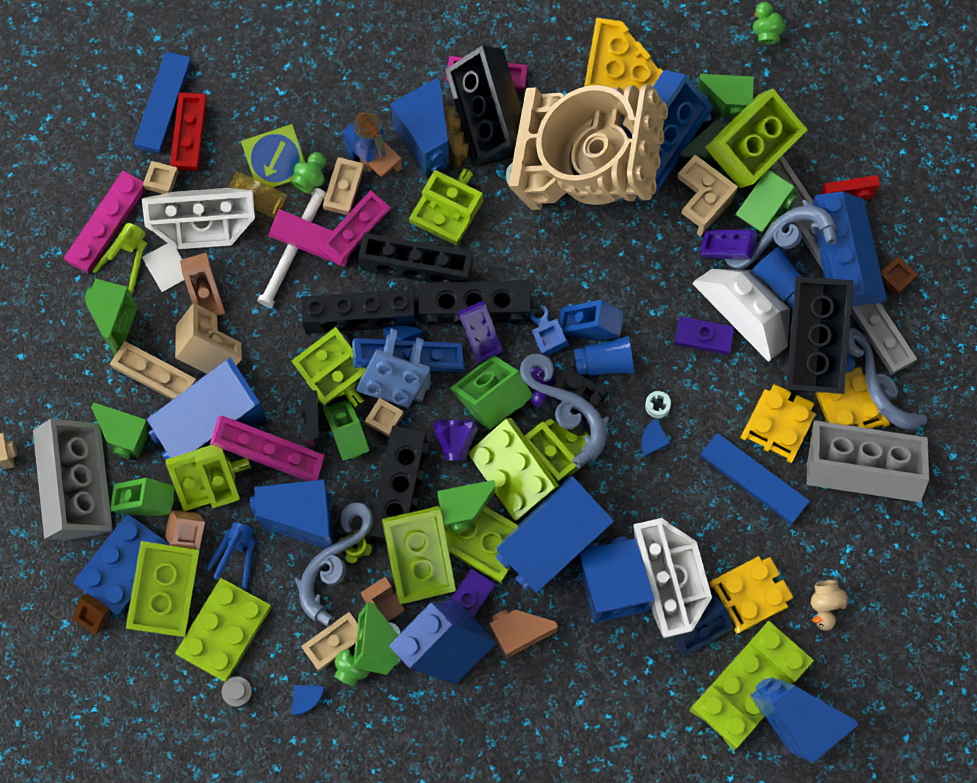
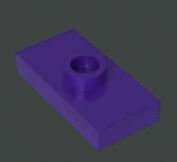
[700,230,758,259]
[458,301,503,363]
[674,316,734,355]
[450,569,495,618]

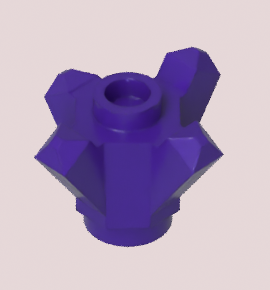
[433,418,479,460]

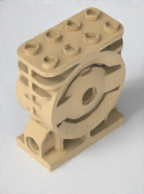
[508,84,668,210]

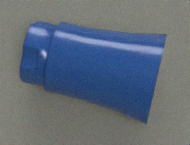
[751,246,802,309]
[574,336,634,376]

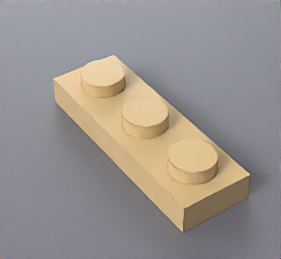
[110,341,197,400]

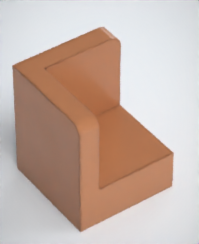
[360,142,402,177]
[165,509,205,550]
[361,577,405,622]

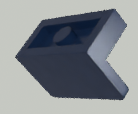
[673,591,734,657]

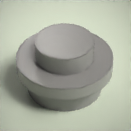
[222,677,252,707]

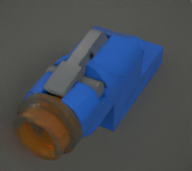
[342,112,386,162]

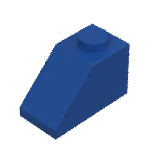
[559,300,624,341]

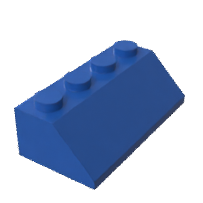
[624,70,714,194]
[812,192,887,307]

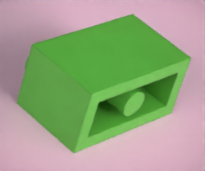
[736,170,799,235]

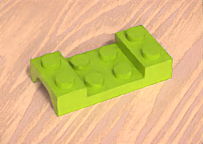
[689,621,814,751]

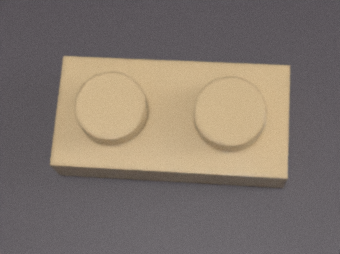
[323,157,364,215]
[301,612,358,671]

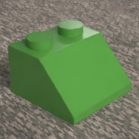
[85,278,138,355]
[450,356,533,430]

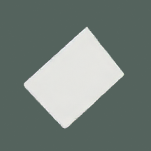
[142,243,184,292]

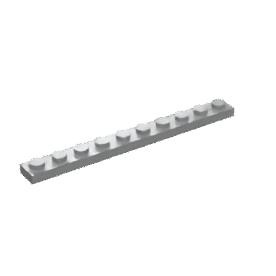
[761,155,917,375]

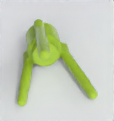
[93,223,147,294]

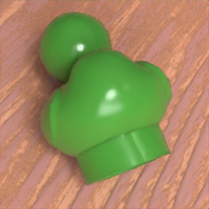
[753,2,786,44]
[291,152,326,194]
[334,649,370,687]

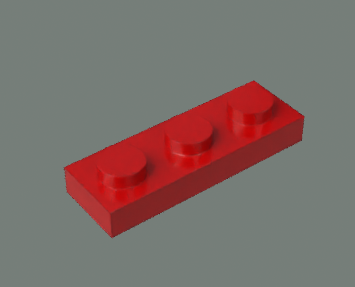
[170,93,207,171]

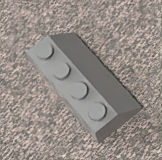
[33,419,113,540]
[806,420,929,502]

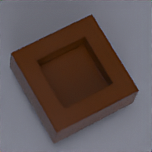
[881,256,919,296]
[72,593,110,635]

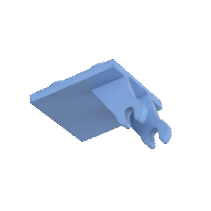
[356,328,430,408]

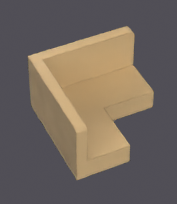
[677,155,738,237]
[175,303,242,374]

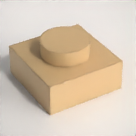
[143,161,179,194]
[365,398,404,438]
[0,433,17,469]

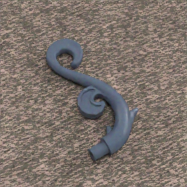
[725,200,837,270]
[848,328,927,430]
[520,353,609,468]
[295,503,374,627]

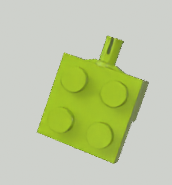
[409,169,483,246]
[291,327,366,408]
[524,419,590,485]
[166,445,251,511]

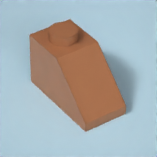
[180,253,225,315]
[489,610,558,659]

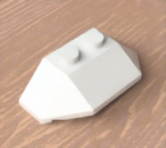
[142,188,255,249]
[693,269,790,362]
[633,518,712,638]

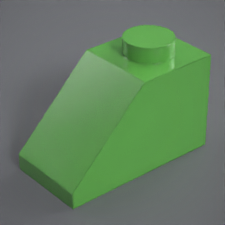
[697,74,754,119]
[323,399,370,461]
[92,403,151,459]
[110,478,175,517]
[437,480,496,533]
[353,602,401,675]

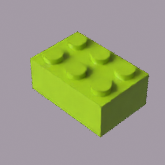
[705,89,807,188]

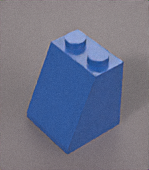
[391,78,449,177]
[250,480,334,549]
[578,537,655,623]
[750,677,858,763]

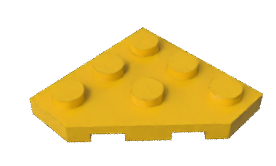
[584,18,663,91]

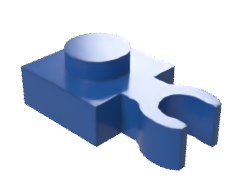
[530,306,569,356]

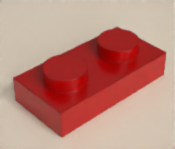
[820,175,880,201]

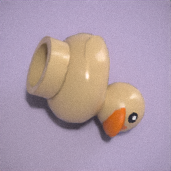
[811,580,848,631]

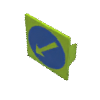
[241,124,305,192]

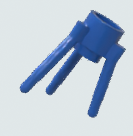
[206,522,256,591]

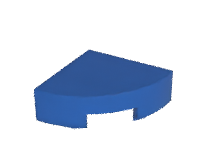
[383,326,423,341]
[641,419,670,458]
[292,685,325,716]

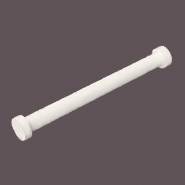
[257,188,326,308]

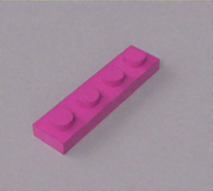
[64,171,146,274]
[210,415,324,481]

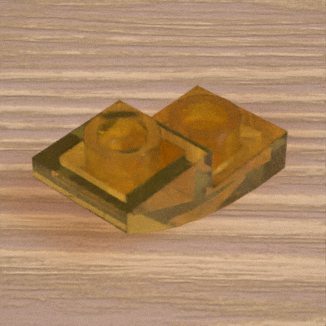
[445,106,469,168]
[228,171,287,219]

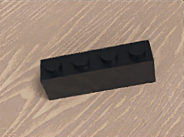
[445,45,522,167]
[786,276,854,394]

